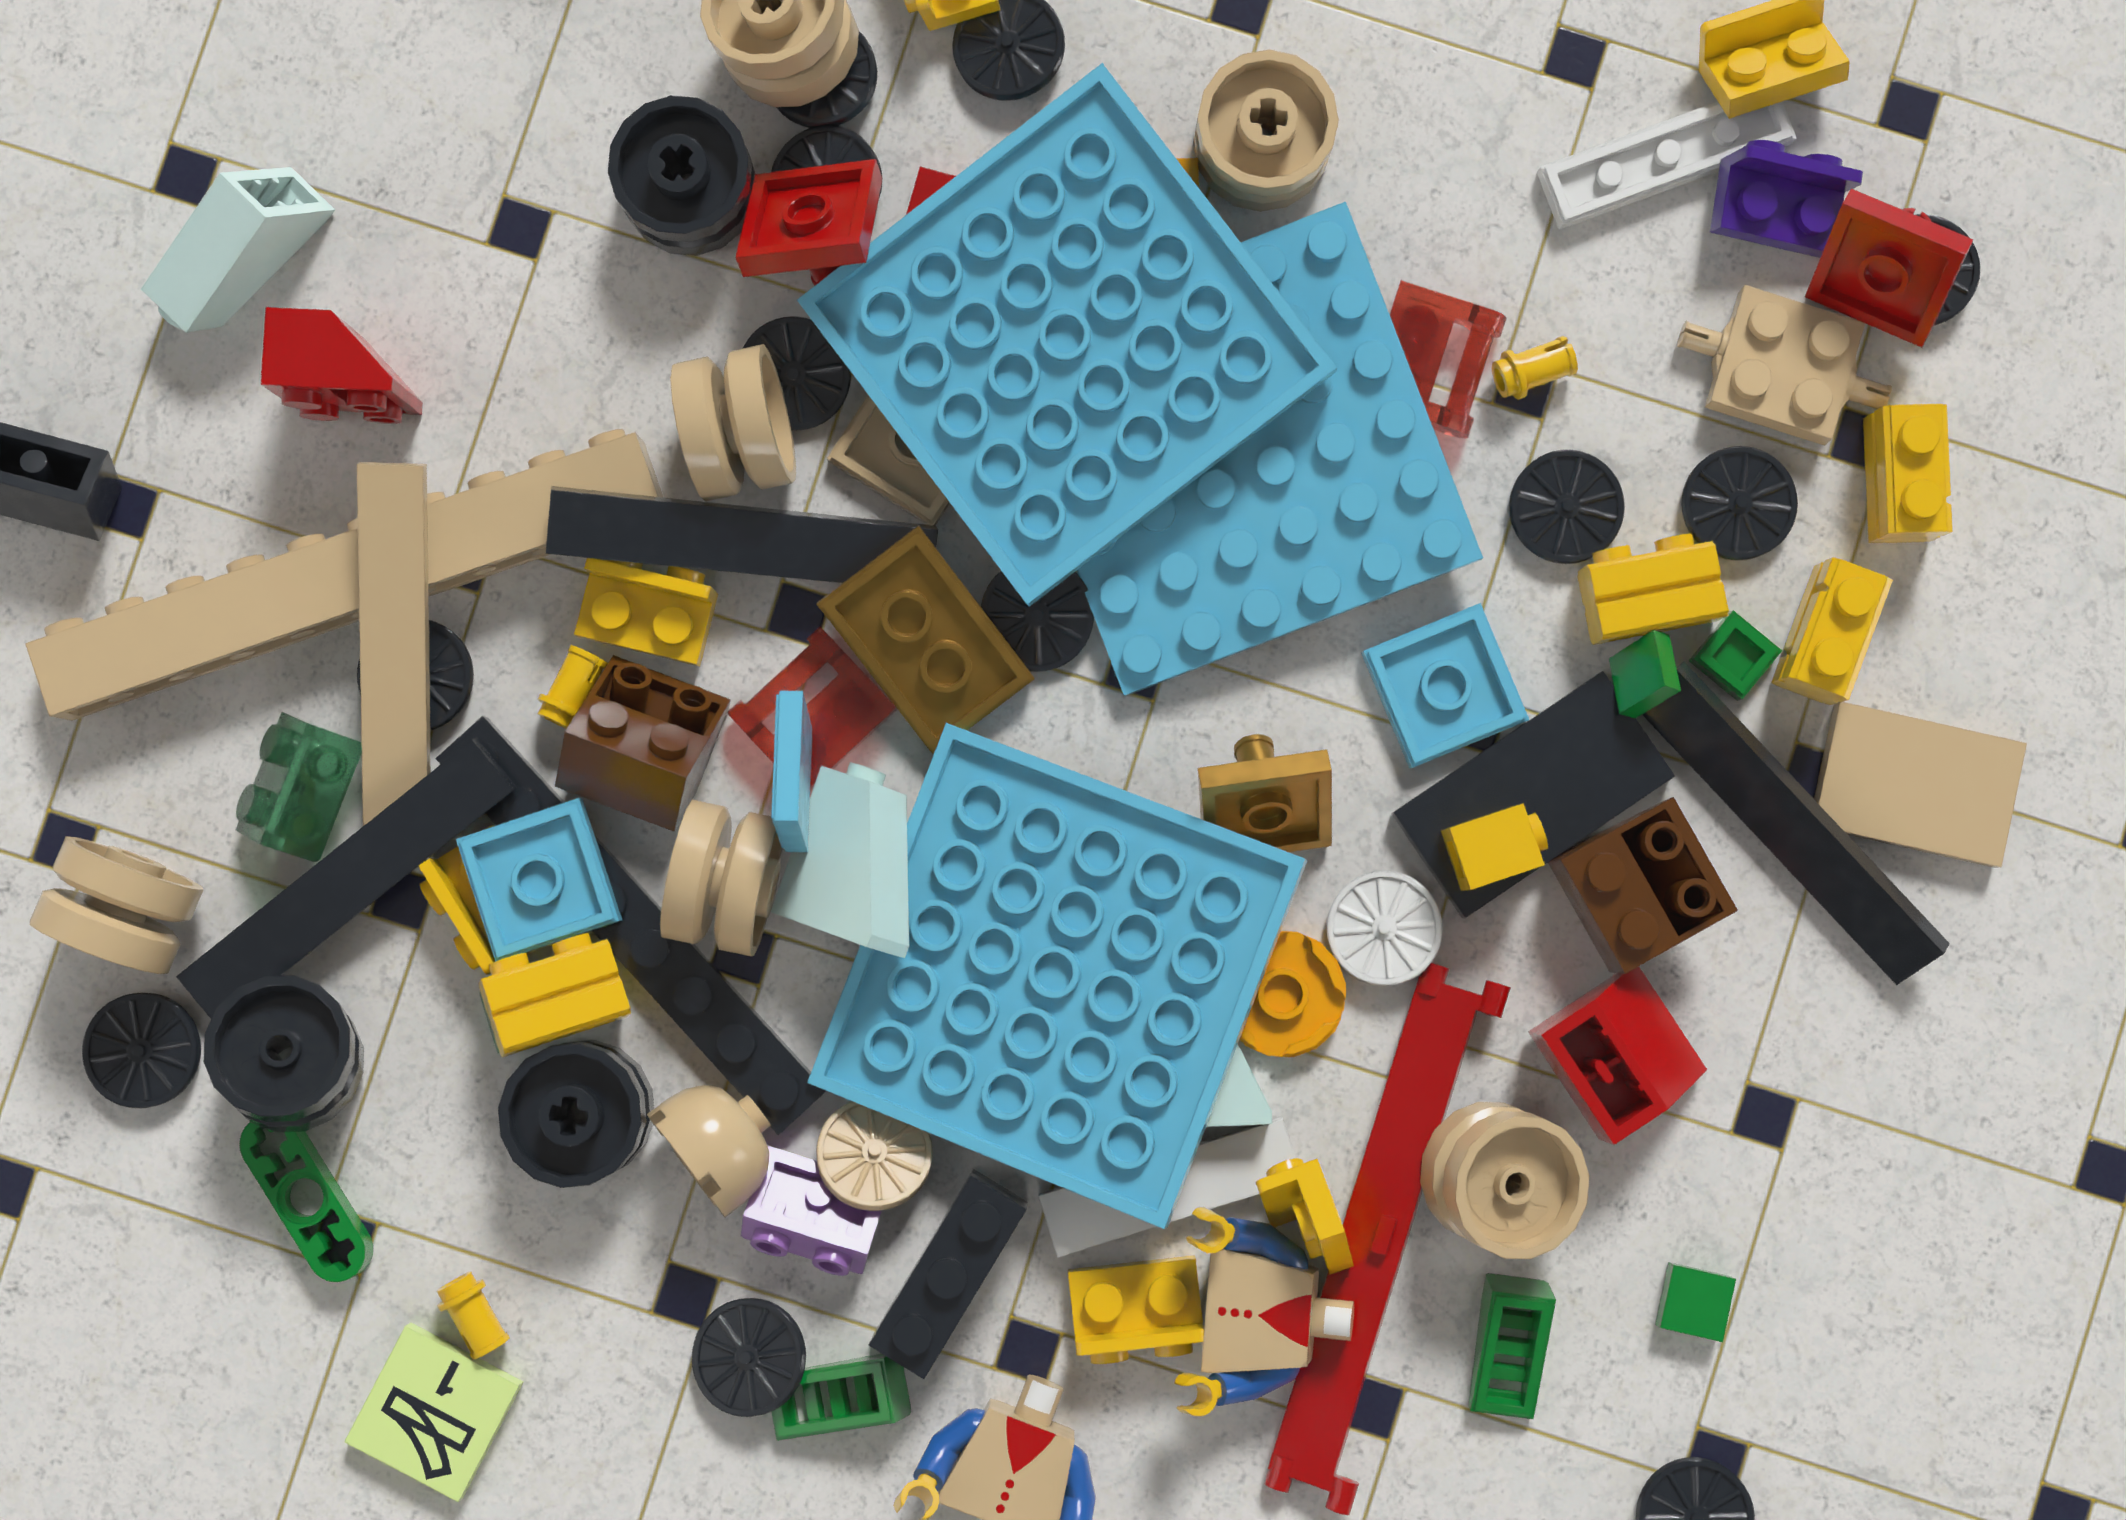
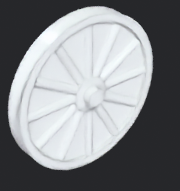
[1327,871,1442,986]

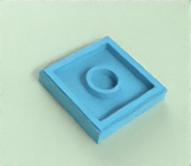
[1361,603,1529,769]
[771,691,812,852]
[456,798,622,961]

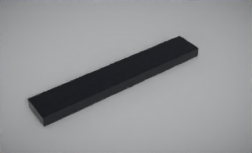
[545,486,938,583]
[1642,662,1950,986]
[176,737,517,1019]

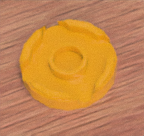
[1239,931,1346,1057]

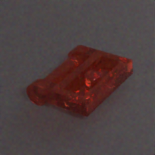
[1389,280,1507,439]
[727,626,898,791]

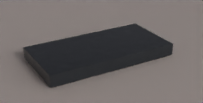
[1391,671,1675,918]

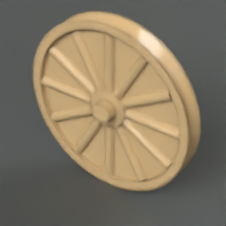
[816,1101,933,1211]

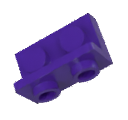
[1710,140,1863,258]

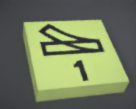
[344,1323,524,1502]

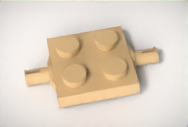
[1677,285,1892,446]

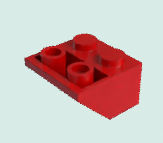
[261,307,423,424]
[1528,966,1707,1145]

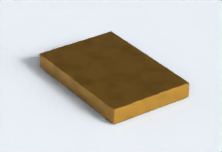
[817,526,1035,755]

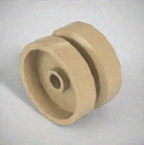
[700,0,859,107]
[1193,49,1339,212]
[670,344,796,502]
[660,800,782,956]
[30,836,204,974]
[1420,1102,1589,1259]

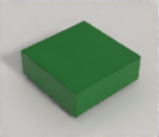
[1689,610,1782,701]
[1609,630,1681,718]
[1655,1262,1736,1342]

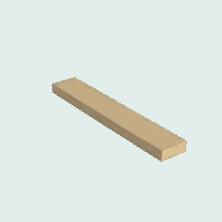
[357,462,431,826]

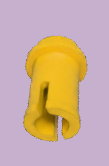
[1491,336,1578,400]
[537,645,608,729]
[436,1271,510,1360]

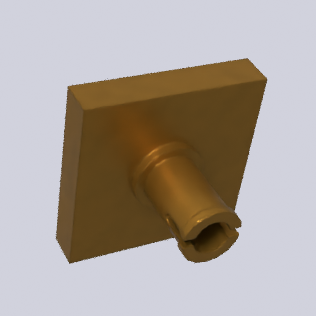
[1197,734,1332,852]

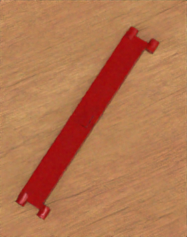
[1264,963,1511,1516]

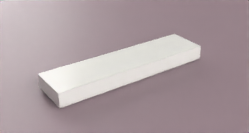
[1537,101,1797,230]
[1038,1117,1296,1258]

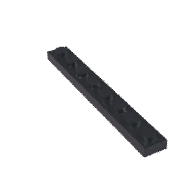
[435,716,826,1135]

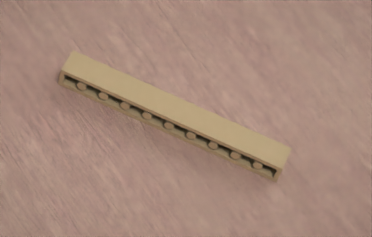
[25,429,664,721]

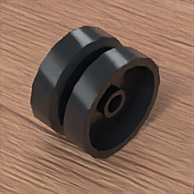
[608,95,756,256]
[203,975,364,1133]
[498,1040,654,1188]

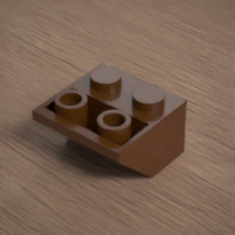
[555,655,731,832]
[1548,797,1738,974]

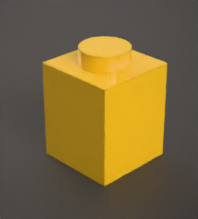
[1441,803,1548,891]

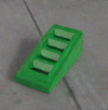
[1468,1273,1556,1419]
[772,1354,911,1441]

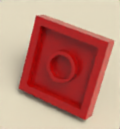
[735,159,883,286]
[1805,188,1974,348]

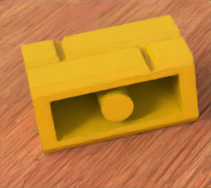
[1863,404,1953,543]
[1577,534,1729,645]
[1771,557,1893,705]
[478,933,631,1058]

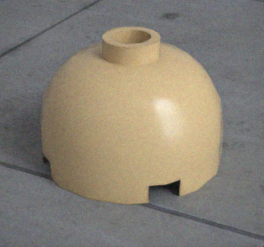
[647,1085,771,1218]

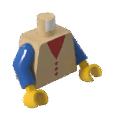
[1174,1207,1354,1416]
[893,1375,1096,1520]

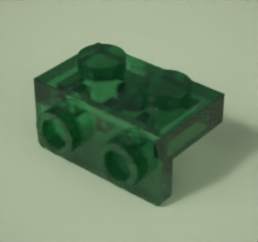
[235,712,362,862]

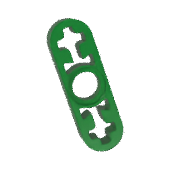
[239,1122,373,1282]

